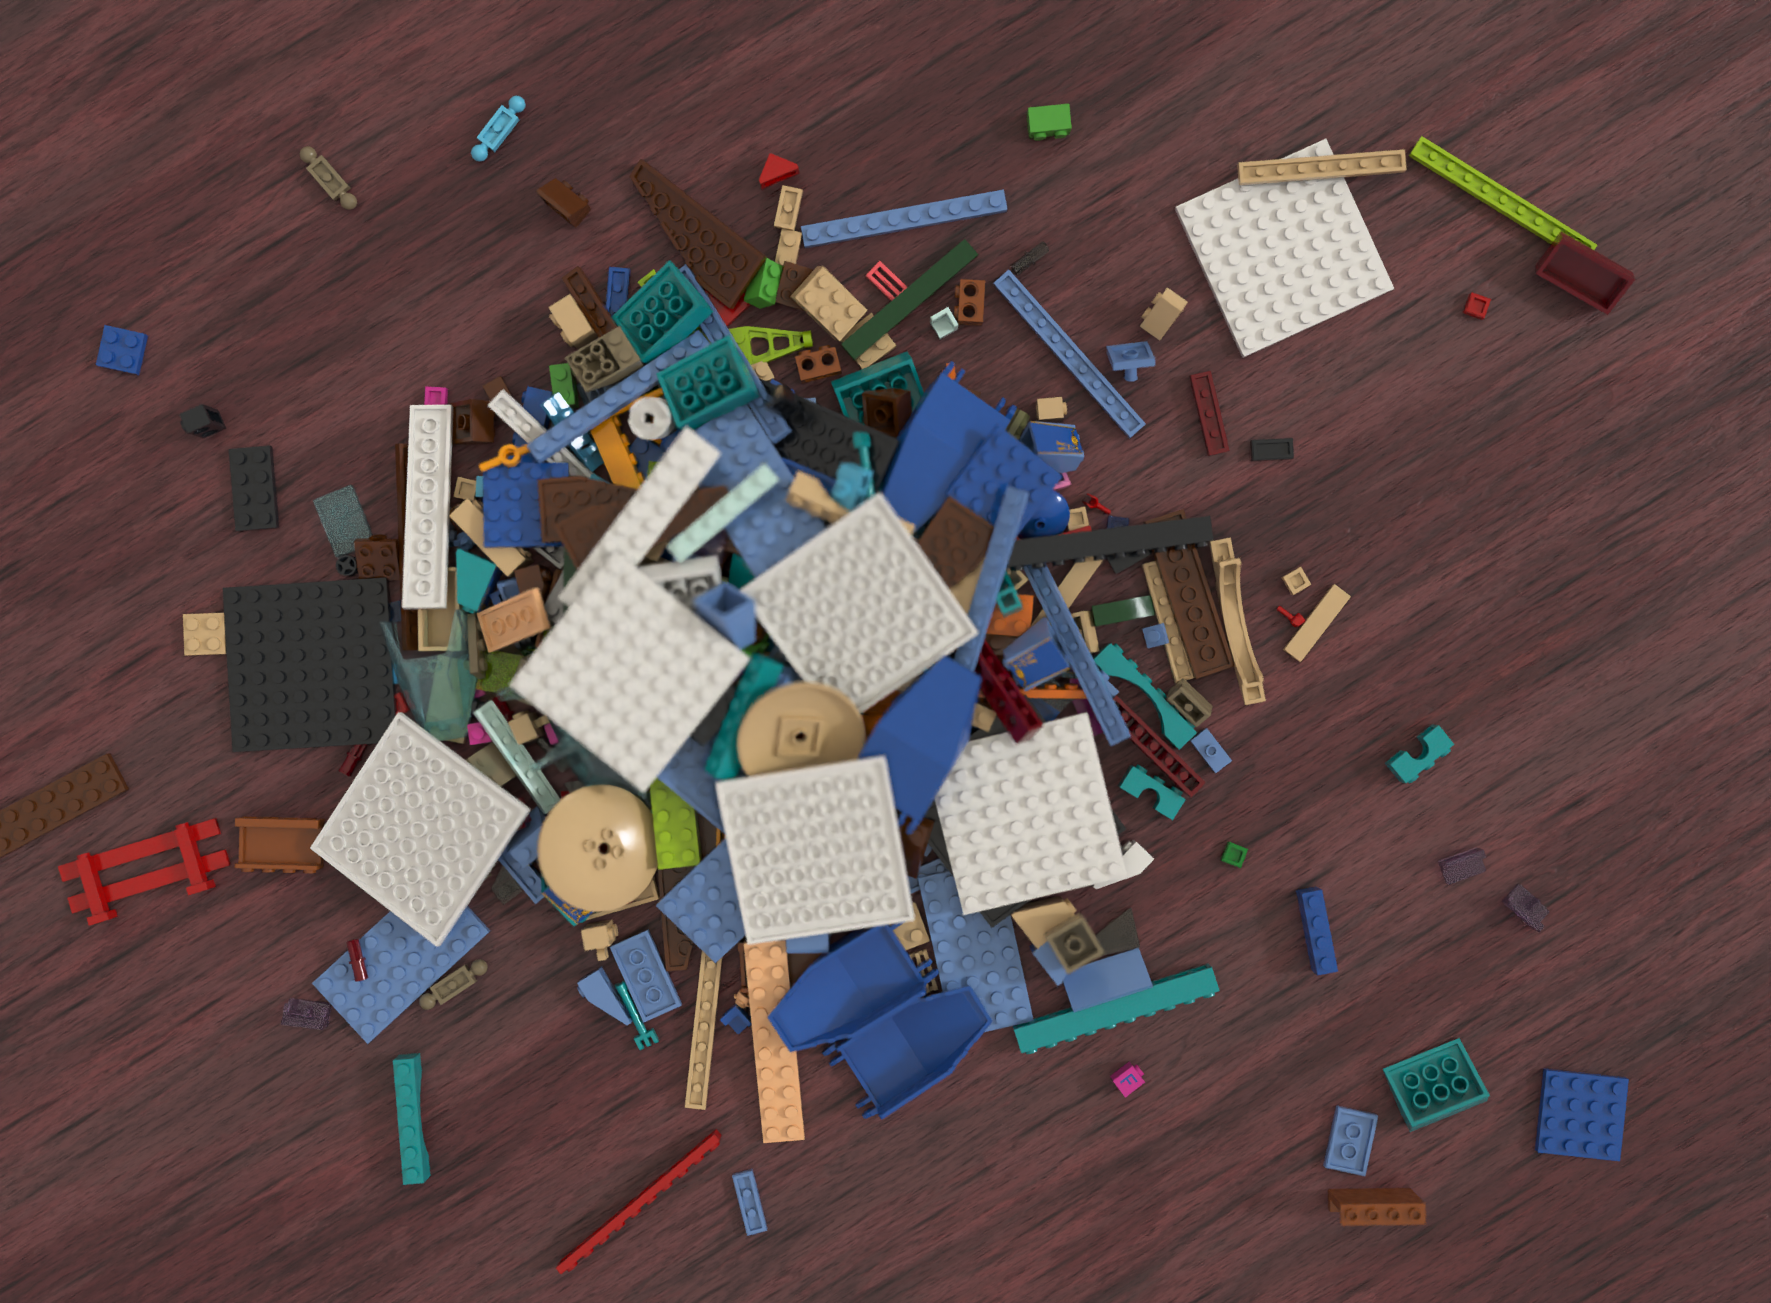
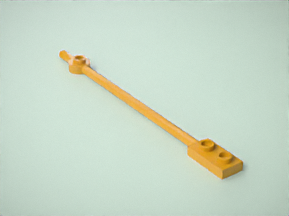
[479,387,664,472]

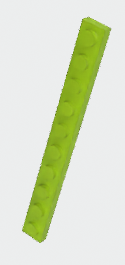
[1409,136,1597,250]

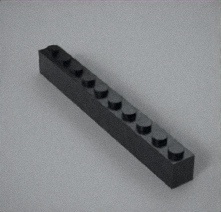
[1006,516,1214,571]

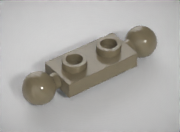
[300,146,357,210]
[419,959,488,1010]

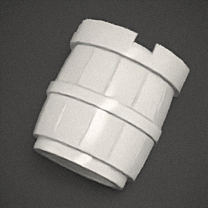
[628,397,677,440]

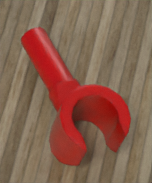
[1082,493,1111,515]
[1276,605,1305,627]

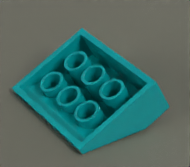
[612,260,713,364]
[656,335,760,431]
[831,351,924,425]
[1383,1038,1490,1132]

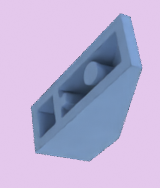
[577,967,632,1025]

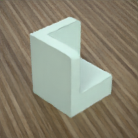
[930,307,958,339]

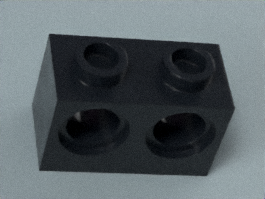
[179,404,227,438]

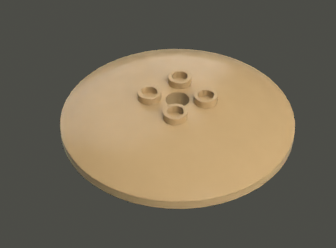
[737,682,865,776]
[537,785,658,912]

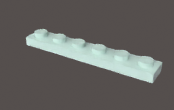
[666,463,779,563]
[473,700,560,814]

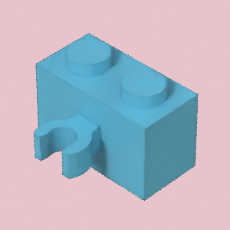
[831,463,873,512]

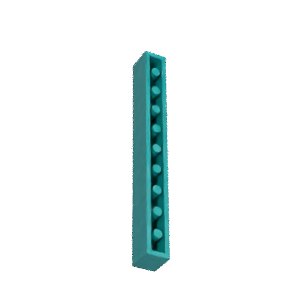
[1013,964,1220,1054]

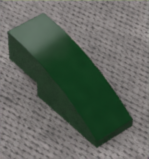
[1091,595,1155,627]

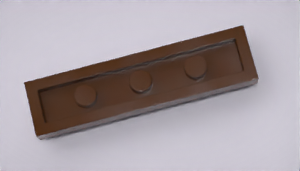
[562,266,618,338]

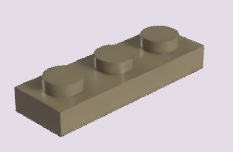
[467,613,488,679]

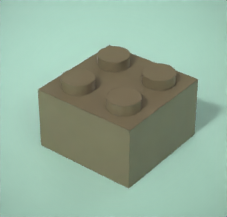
[1044,913,1104,974]

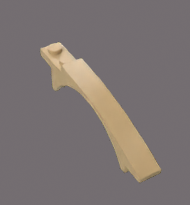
[1209,538,1266,705]

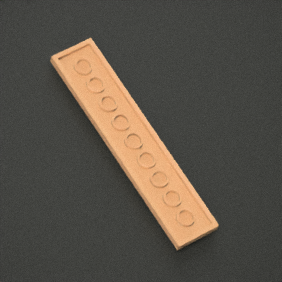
[744,939,805,1143]

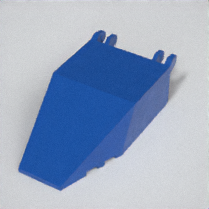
[880,361,1016,534]
[857,656,982,835]
[767,922,939,1052]
[822,985,993,1119]

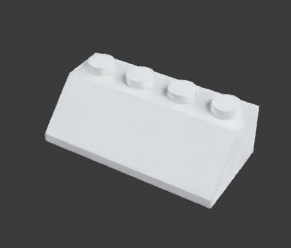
[637,555,722,609]

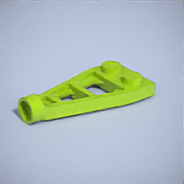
[729,326,813,365]

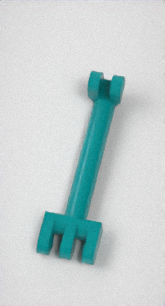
[853,432,885,500]
[614,980,659,1050]

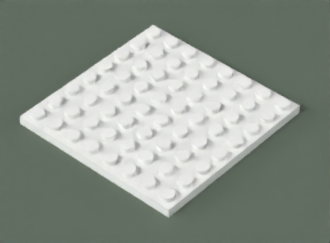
[1175,139,1394,358]
[739,492,978,714]
[509,551,751,793]
[310,712,531,947]
[935,712,1127,915]
[716,755,915,945]

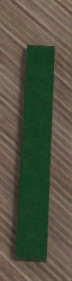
[841,239,978,361]

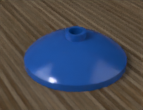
[1017,490,1070,540]

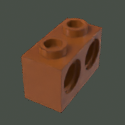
[954,279,985,326]
[795,345,842,384]

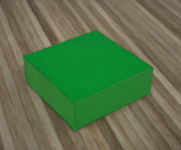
[1220,841,1248,868]

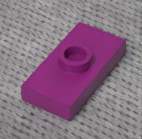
[1072,699,1104,737]

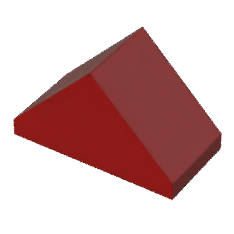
[759,153,800,189]

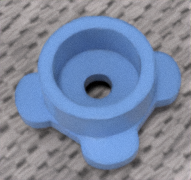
[453,532,477,551]

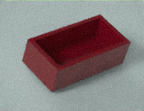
[1535,231,1635,315]

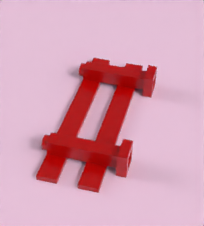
[58,818,231,926]

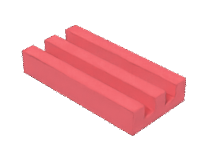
[866,261,907,301]

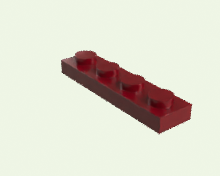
[1189,371,1230,457]

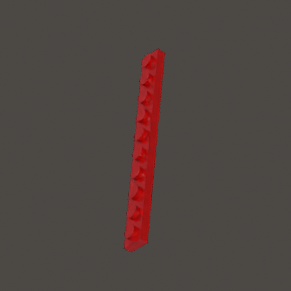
[556,1129,721,1274]

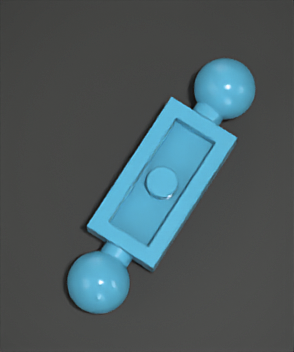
[471,96,525,162]

